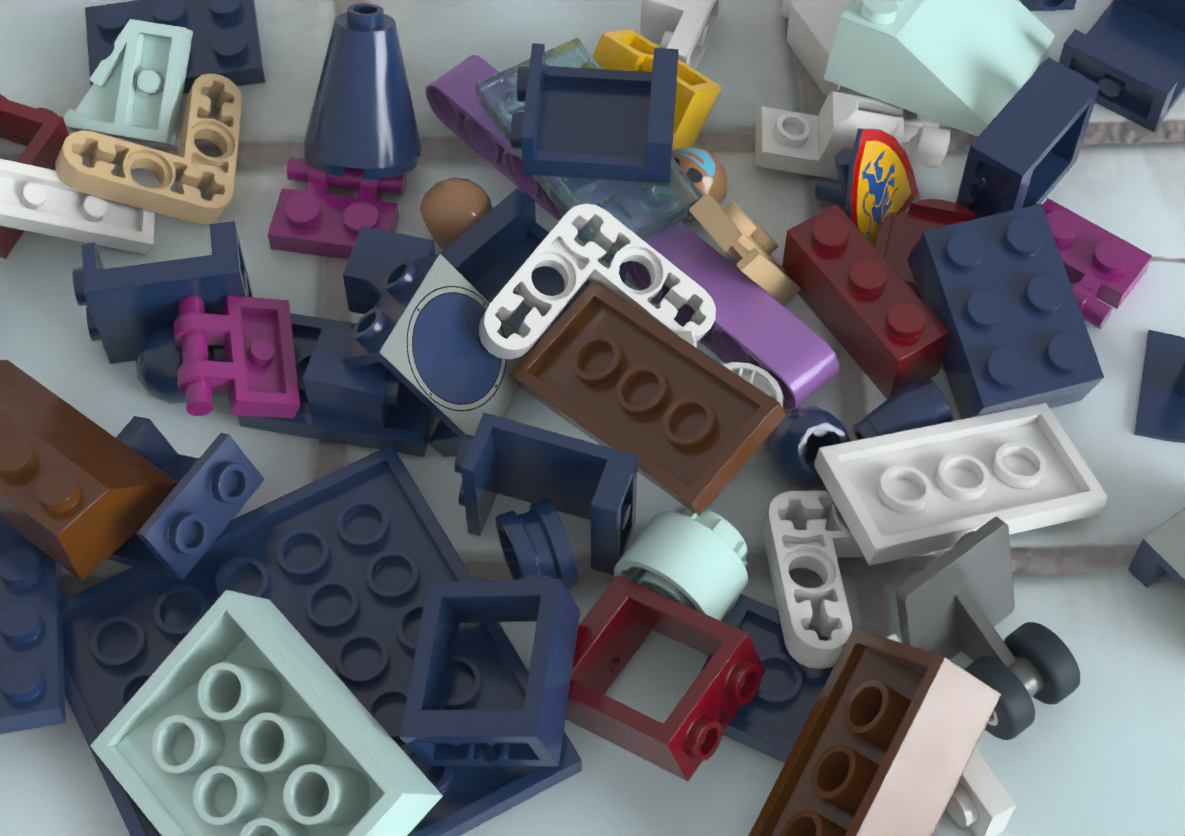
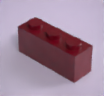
[782,204,950,399]

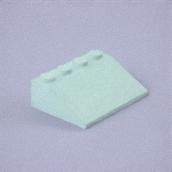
[823,0,1055,137]
[90,590,443,836]

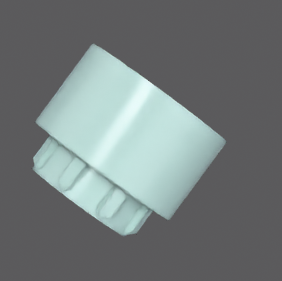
[614,506,748,621]

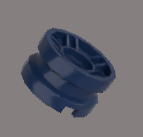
[495,498,579,589]

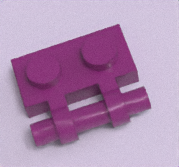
[268,157,407,260]
[1042,198,1152,329]
[174,295,300,419]

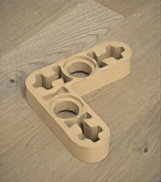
[55,73,242,225]

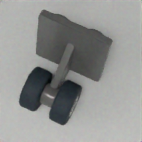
[896,517,1081,740]

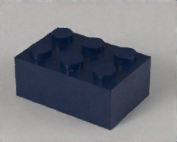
[907,203,1104,419]

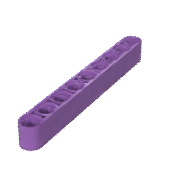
[425,55,839,412]

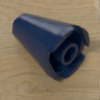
[303,3,422,180]

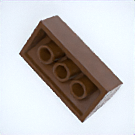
[0,360,178,581]
[748,627,1001,836]

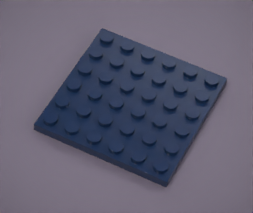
[62,444,582,836]

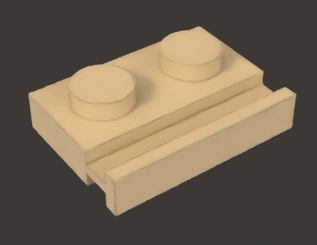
[689,193,801,305]

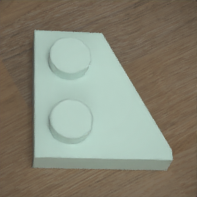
[63,19,193,146]

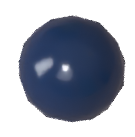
[136,326,215,404]
[768,406,851,488]

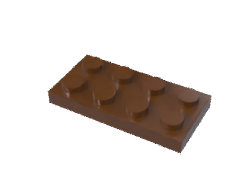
[510,280,786,516]

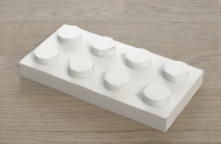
[814,403,1108,566]

